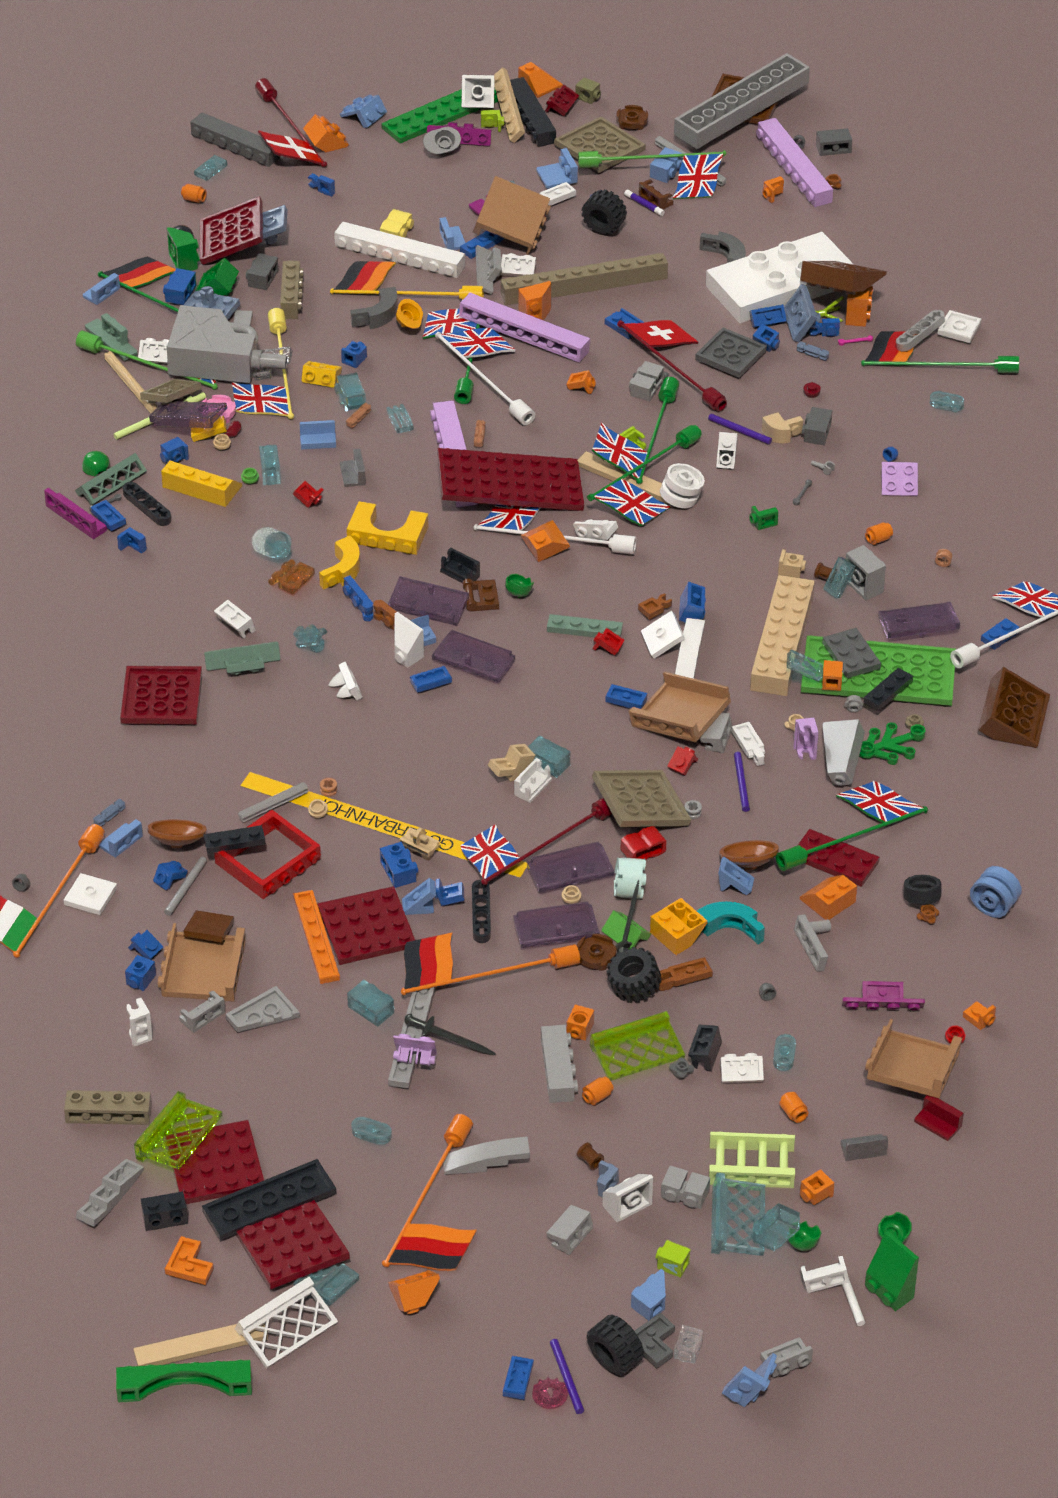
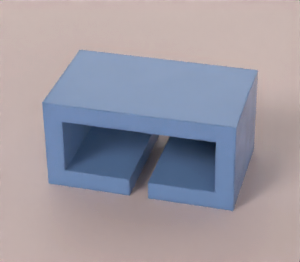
[650,147,683,183]

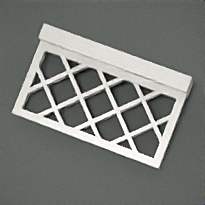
[235,1277,338,1369]

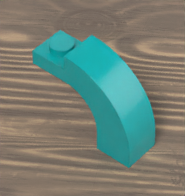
[697,901,765,945]

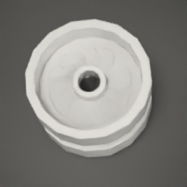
[660,463,705,508]

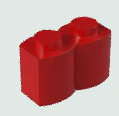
[620,826,667,860]

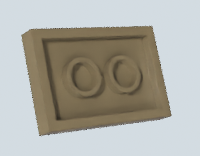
[140,379,201,405]

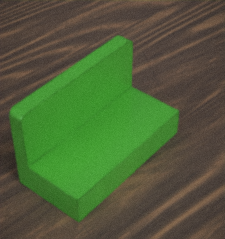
[602,910,651,950]

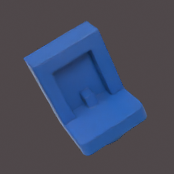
[117,527,147,554]
[153,861,188,890]
[435,878,464,906]
[128,930,163,959]

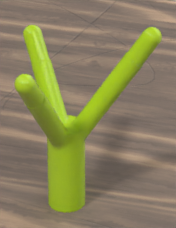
[815,296,844,322]

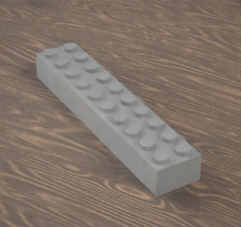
[674,53,810,149]

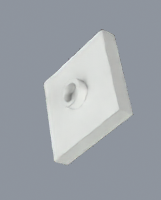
[938,310,982,343]
[641,611,685,659]
[64,873,117,915]

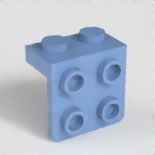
[340,95,387,128]
[722,1353,777,1407]

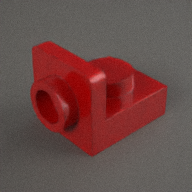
[592,627,625,655]

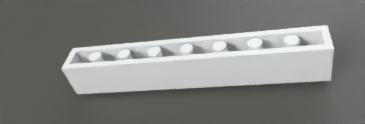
[334,222,465,278]

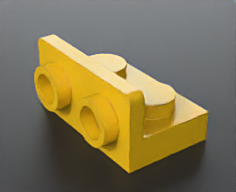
[301,361,342,387]

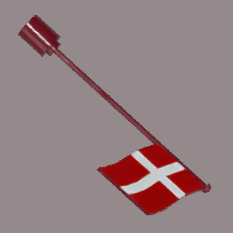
[255,78,327,167]

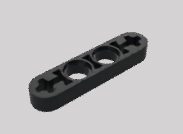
[123,482,171,526]
[472,880,491,943]

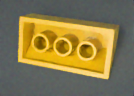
[161,461,242,507]

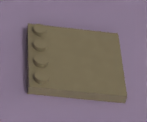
[554,117,646,173]
[592,770,691,827]

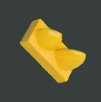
[190,413,227,442]

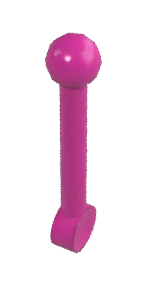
[838,335,873,346]

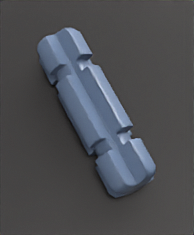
[797,341,829,360]
[93,799,126,826]

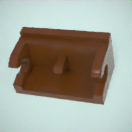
[638,179,674,210]

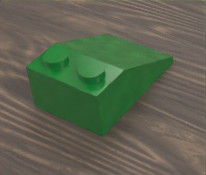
[865,1231,919,1312]

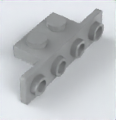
[475,245,502,294]

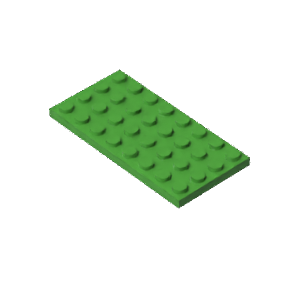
[801,635,956,706]

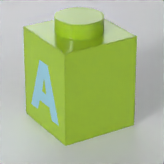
[655,1240,691,1278]

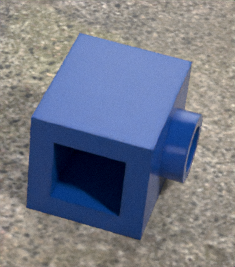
[125,955,156,991]

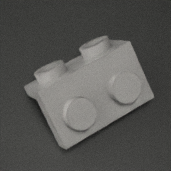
[760,1337,813,1378]

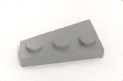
[226,986,300,1032]

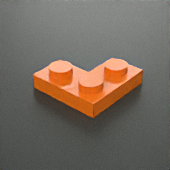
[165,1236,214,1285]

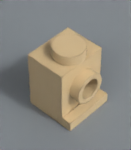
[778,549,806,578]

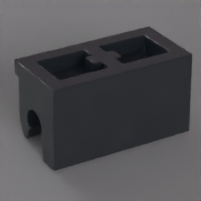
[440,548,480,583]
[688,1024,722,1071]

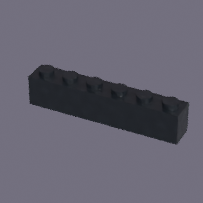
[510,77,556,147]

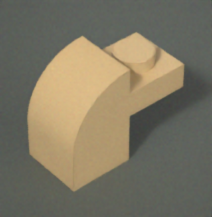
[762,413,803,443]
[488,744,535,781]

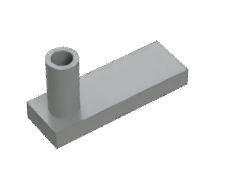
[794,914,831,972]

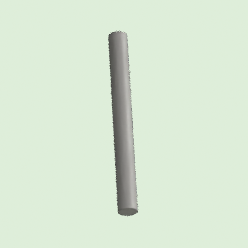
[164,857,207,916]

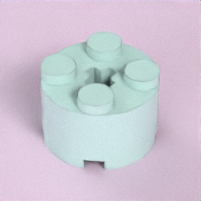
[614,858,646,899]

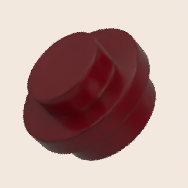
[803,382,821,398]

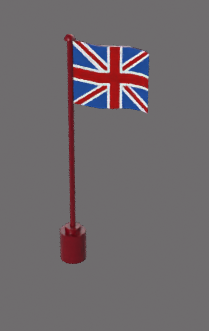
[460,797,612,885]

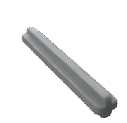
[238,782,308,822]

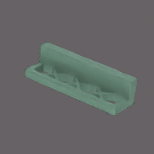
[75,453,147,505]

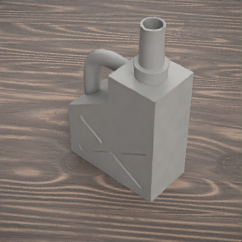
[167,305,287,383]

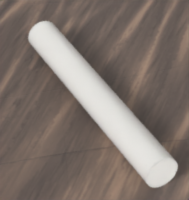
[842,1280,865,1326]

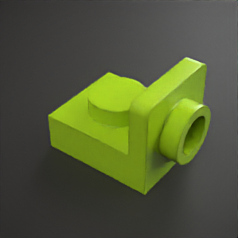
[481,110,504,132]

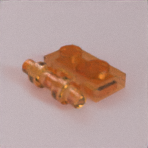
[268,559,315,594]

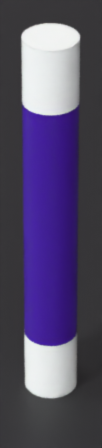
[624,189,665,216]

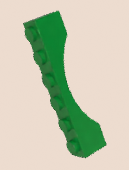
[116,1360,252,1402]

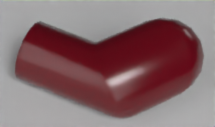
[221,421,241,438]

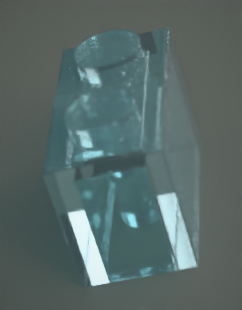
[334,373,366,411]
[259,445,281,485]
[528,735,571,778]
[347,979,394,1027]
[752,1203,800,1251]

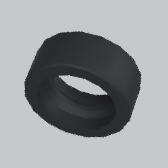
[904,875,942,905]

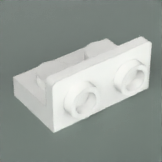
[501,253,537,277]
[138,338,169,364]
[573,519,618,540]
[720,1053,764,1083]

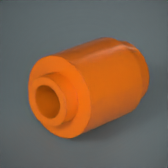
[181,184,207,203]
[865,522,893,545]
[582,1076,614,1105]
[779,1092,809,1123]

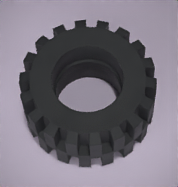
[581,189,627,235]
[606,947,661,1003]
[586,1314,644,1376]

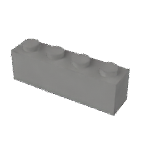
[541,1025,578,1103]

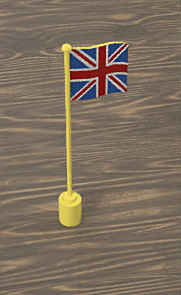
[232,308,294,419]

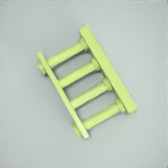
[709,1132,795,1188]

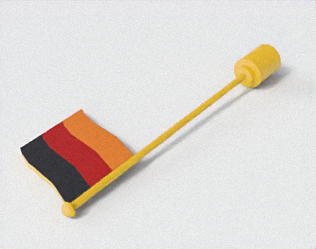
[330,261,484,300]

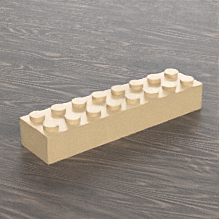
[750,575,815,696]

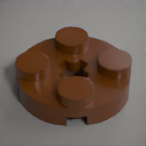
[616,105,648,130]
[577,934,616,971]

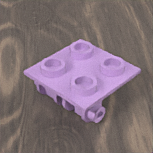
[881,462,918,496]
[393,1034,437,1066]

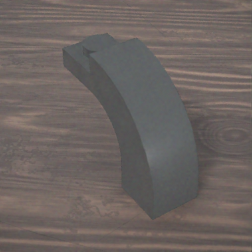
[700,231,746,263]
[350,287,398,329]

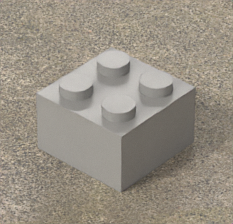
[844,545,886,601]

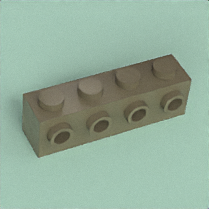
[280,260,303,319]
[64,1090,152,1125]

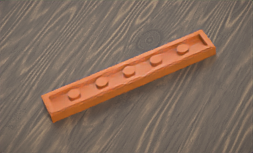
[293,890,340,984]

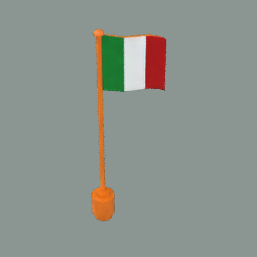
[0,824,105,958]

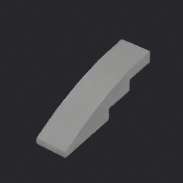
[443,1137,530,1175]
[76,1159,144,1227]

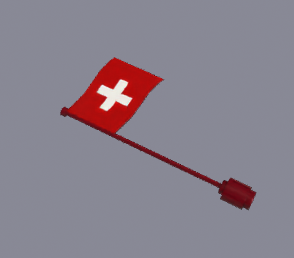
[617,320,727,411]

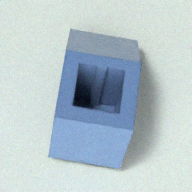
[631,1269,666,1321]

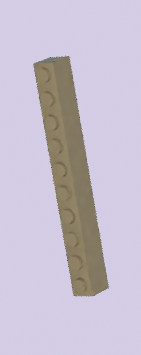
[501,253,668,306]

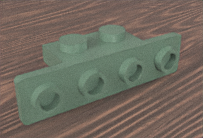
[85,313,138,361]
[204,641,280,675]

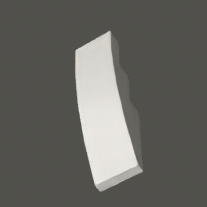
[675,618,705,679]

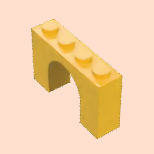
[346,501,428,555]

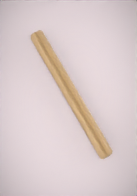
[104,351,159,414]

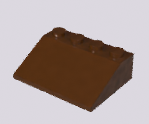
[800,261,887,295]
[978,667,1050,748]

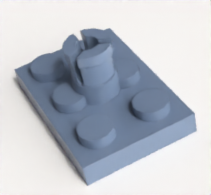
[263,205,288,245]
[784,284,821,342]
[184,286,240,320]

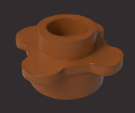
[825,174,841,189]
[917,904,939,924]

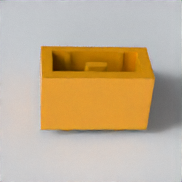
[650,898,707,955]

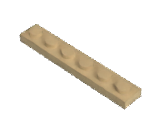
[494,67,525,143]

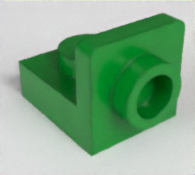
[749,506,778,530]

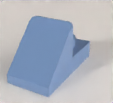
[410,615,436,646]
[718,857,754,895]
[402,878,436,915]

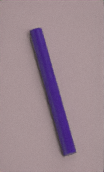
[708,413,772,445]
[734,752,750,812]
[550,1339,584,1414]

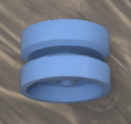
[970,866,1022,918]

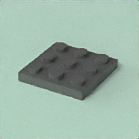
[695,327,767,378]

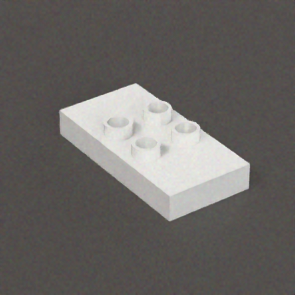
[706,232,853,323]

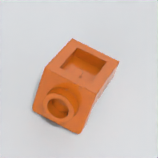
[762,176,784,203]
[566,370,596,394]
[963,1001,996,1030]

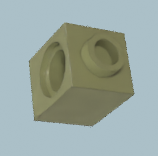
[575,78,601,104]

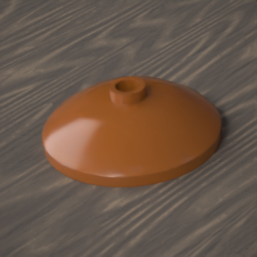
[148,819,207,848]
[720,840,779,870]

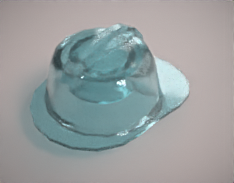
[252,527,292,559]

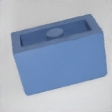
[439,217,465,250]
[83,273,120,305]
[299,420,336,450]
[99,819,143,858]

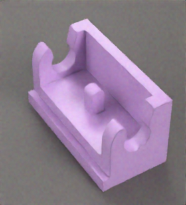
[793,718,818,760]

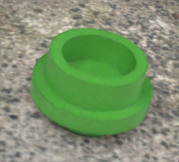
[241,468,259,484]

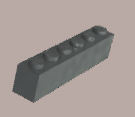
[190,112,281,167]

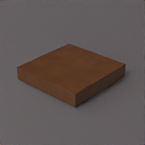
[183,910,234,943]

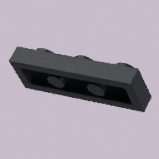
[863,668,913,711]
[203,825,266,854]

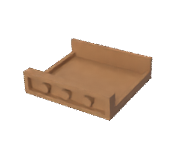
[473,176,551,255]
[629,672,731,742]
[158,923,246,1002]
[865,1019,962,1098]

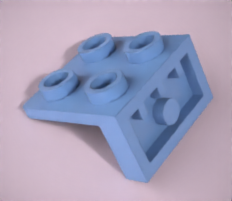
[536,148,578,189]

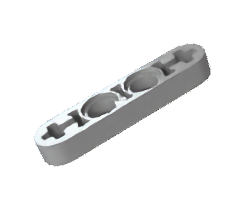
[896,310,945,351]

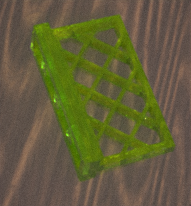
[589,1011,685,1081]
[134,1091,222,1169]

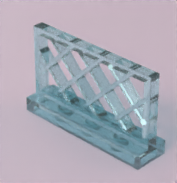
[711,1172,765,1256]

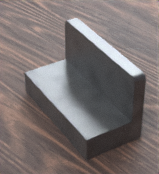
[340,449,366,487]
[841,1134,888,1161]

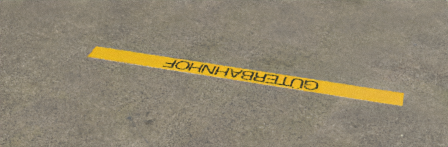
[240,772,529,878]

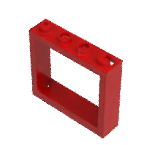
[214,810,321,899]

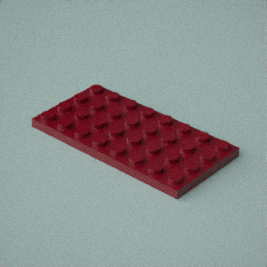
[437,448,585,511]

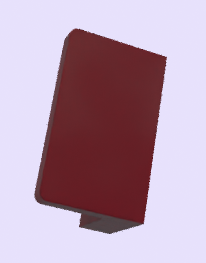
[914,1095,964,1141]

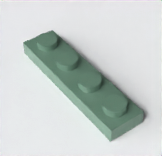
[547,614,623,637]

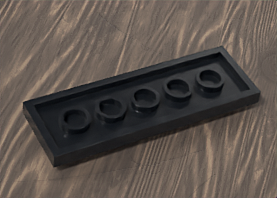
[202,1159,336,1241]

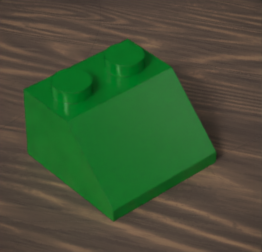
[166,227,200,271]
[194,258,239,296]

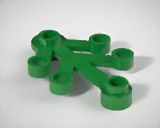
[859,722,926,765]

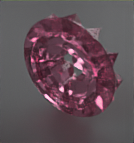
[532,1377,568,1409]

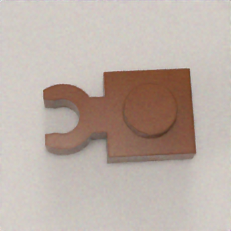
[638,593,672,620]

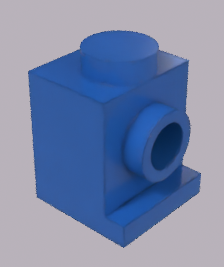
[752,324,780,352]
[341,341,367,368]
[160,437,189,463]

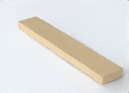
[577,451,668,504]
[133,1324,268,1366]

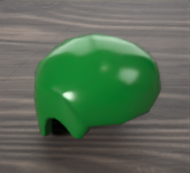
[82,451,110,476]
[505,574,534,597]
[878,1212,912,1244]
[786,1221,822,1251]

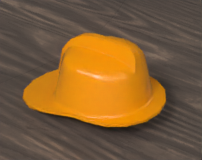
[396,299,423,329]

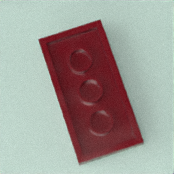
[798,829,880,887]

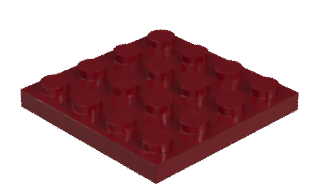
[200,196,263,265]
[120,666,202,724]
[317,886,415,965]
[166,1120,264,1204]
[236,1200,350,1289]

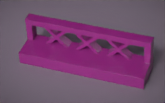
[44,488,107,540]

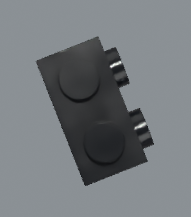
[141,1191,188,1231]

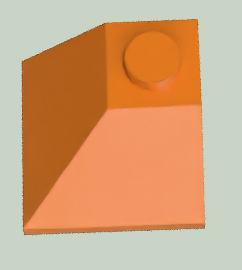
[518,62,563,98]
[521,520,570,562]
[388,1270,440,1314]

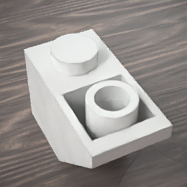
[716,432,738,469]

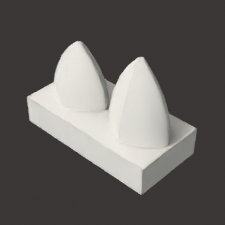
[328,662,363,701]

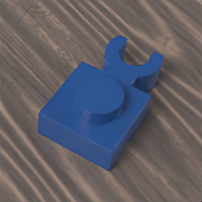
[308,173,335,197]
[810,318,840,337]

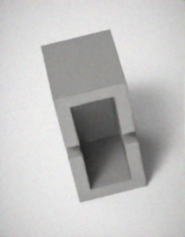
[629,361,664,402]
[661,1166,710,1209]

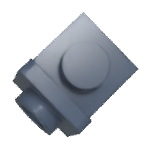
[597,1160,619,1198]

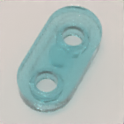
[929,391,964,412]
[773,1034,796,1071]
[351,1117,392,1145]

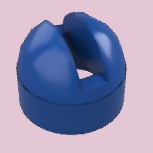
[883,447,898,462]

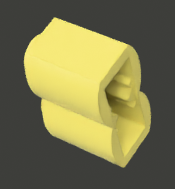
[380,209,414,238]

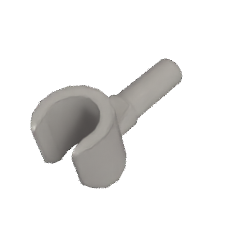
[811,460,835,475]

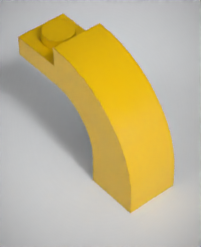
[319,535,360,590]

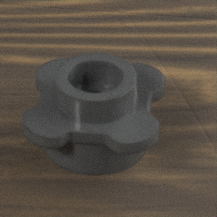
[669,1058,694,1079]

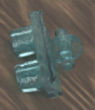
[293,624,328,652]

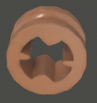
[935,549,952,567]
[320,778,337,797]

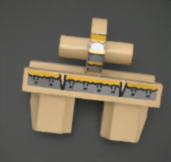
[399,827,440,860]

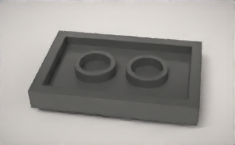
[822,628,881,678]

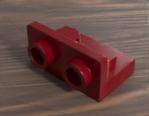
[545,85,579,116]

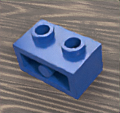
[163,268,196,305]
[679,582,706,623]
[379,842,418,888]

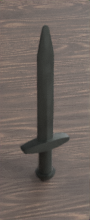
[616,880,639,953]
[404,1014,496,1055]

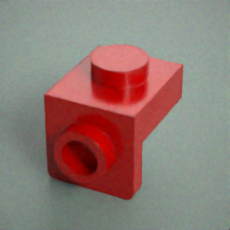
[293,481,324,508]
[667,746,698,776]

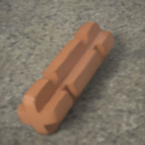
[346,403,371,428]
[474,420,486,448]

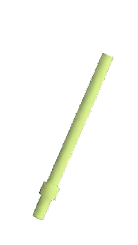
[113,392,206,440]

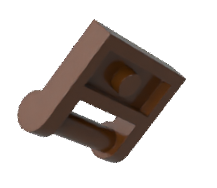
[462,579,499,612]

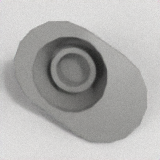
[423,127,461,154]

